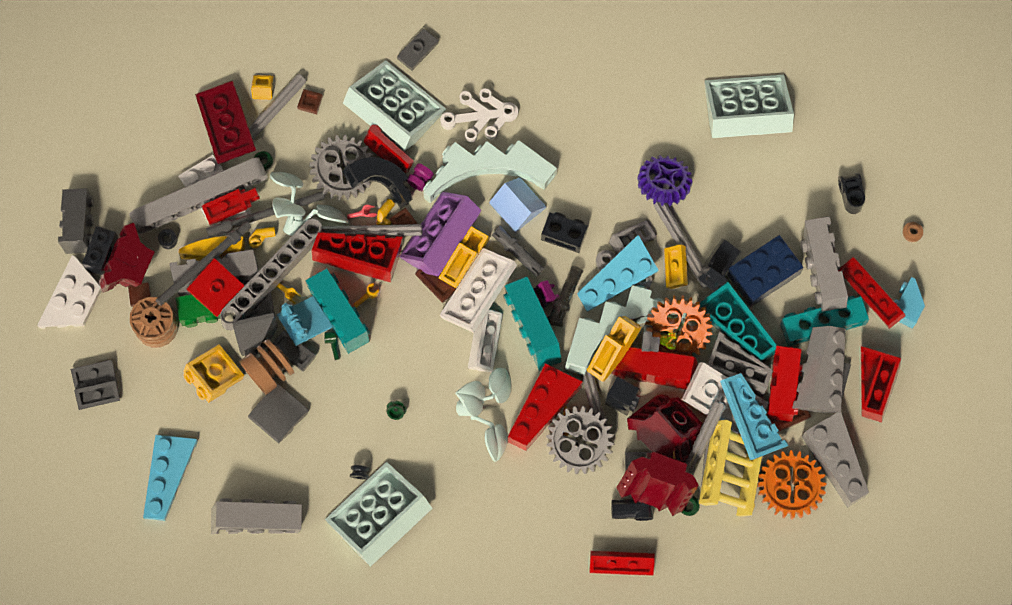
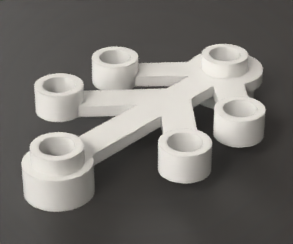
[440,88,518,142]

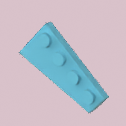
[577,235,659,312]

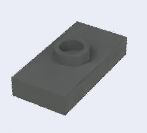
[397,29,438,71]
[273,330,316,372]

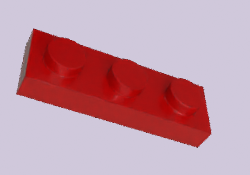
[589,551,655,576]

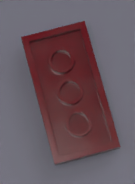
[195,80,256,164]

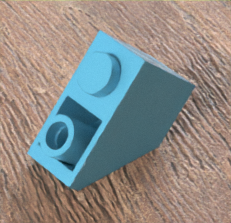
[894,277,925,329]

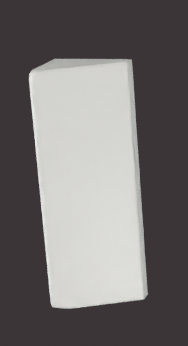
[468,309,503,372]

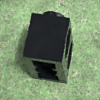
[541,212,588,253]

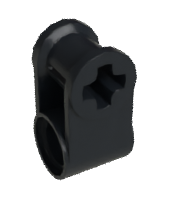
[838,173,865,214]

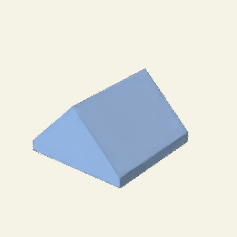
[489,178,546,233]

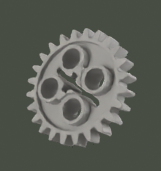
[309,135,373,200]
[546,406,615,474]

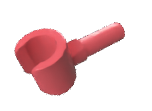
[347,205,377,219]

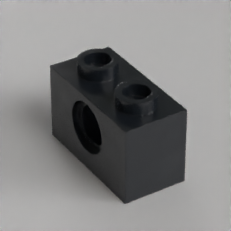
[82,226,119,275]
[605,377,641,416]

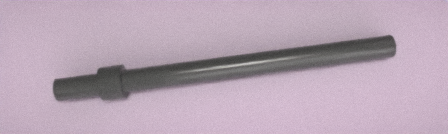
[206,191,325,236]
[155,221,251,306]

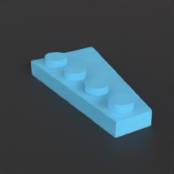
[720,373,788,460]
[143,435,198,521]

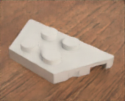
[37,255,102,329]

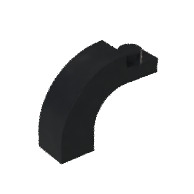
[342,157,413,209]
[698,239,741,292]

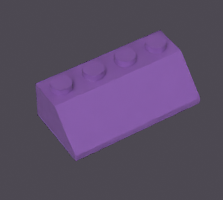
[399,192,482,276]

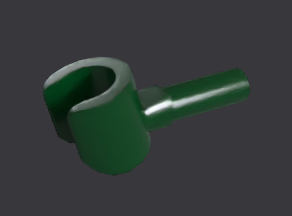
[324,332,340,361]

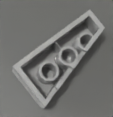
[800,217,848,312]
[169,250,259,297]
[792,326,846,413]
[802,412,869,508]
[211,498,302,534]

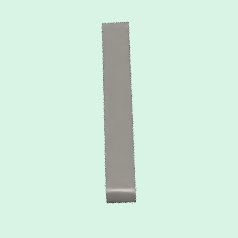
[129,158,268,234]
[220,219,322,331]

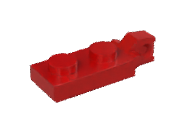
[201,188,260,226]

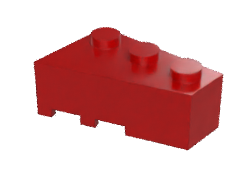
[767,346,803,422]

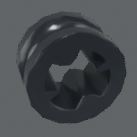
[158,229,178,249]
[350,465,370,480]

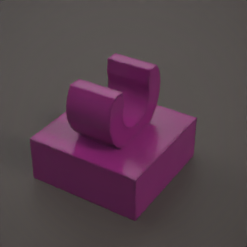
[533,280,559,308]

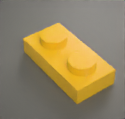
[664,244,688,289]

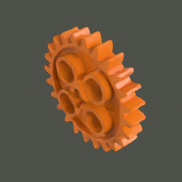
[645,295,712,356]
[757,450,827,520]

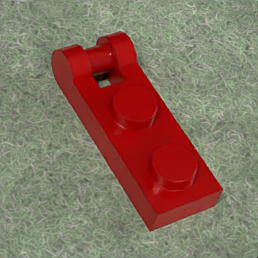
[364,125,414,174]

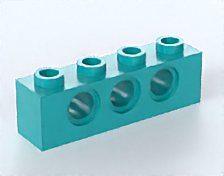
[780,296,869,347]

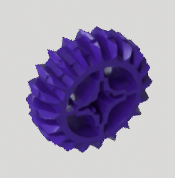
[637,155,693,206]

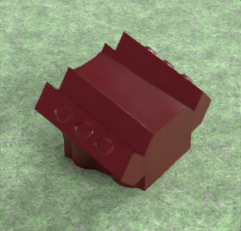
[99,222,155,293]
[627,394,703,463]
[616,452,699,516]

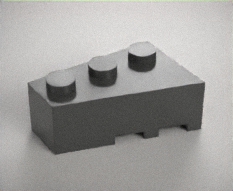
[58,188,94,254]

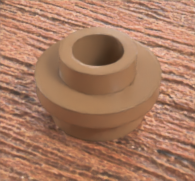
[902,222,923,242]

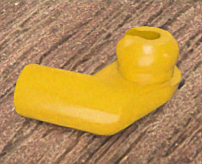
[376,199,395,225]
[248,227,276,248]

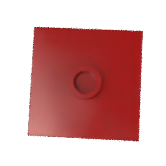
[186,258,244,317]

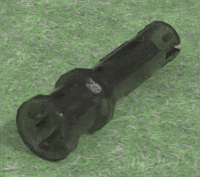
[547,266,583,328]

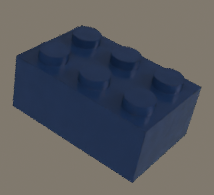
[727,235,804,307]

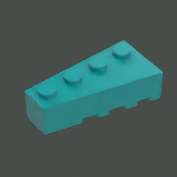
[305,268,370,354]
[503,277,562,371]
[699,282,777,363]

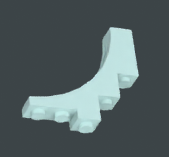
[423,140,557,203]
[564,285,687,375]

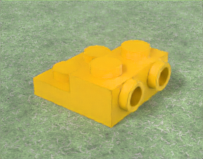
[184,344,244,403]

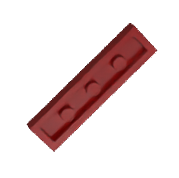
[838,257,906,329]

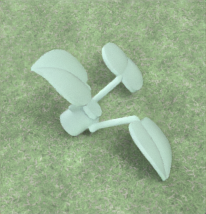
[270,172,349,236]
[455,368,511,462]

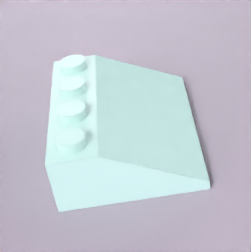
[343,60,446,152]
[704,75,794,138]
[325,462,433,567]

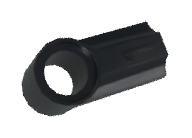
[611,500,653,521]

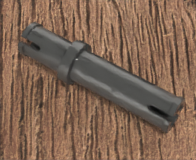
[492,226,545,277]

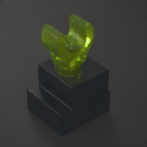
[642,325,677,352]

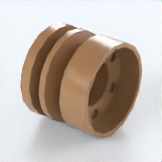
[130,297,178,348]
[239,339,295,395]

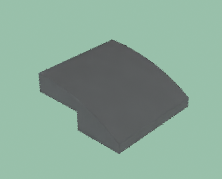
[70,360,120,410]
[248,384,309,444]

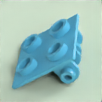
[277,296,332,346]

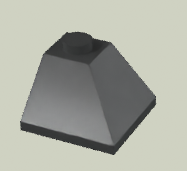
[232,313,278,356]

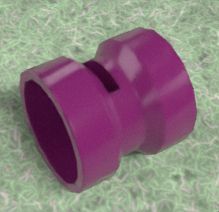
[406,163,434,192]

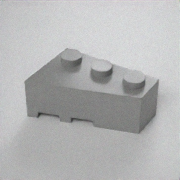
[708,331,773,398]

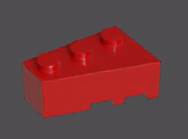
[861,346,901,423]

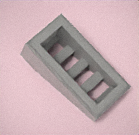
[609,220,657,255]

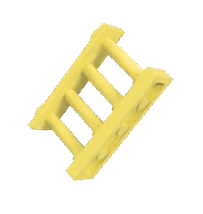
[699,420,762,516]

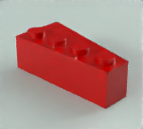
[311,232,403,283]
[612,347,698,390]
[508,364,583,451]

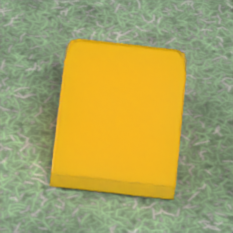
[251,75,273,100]

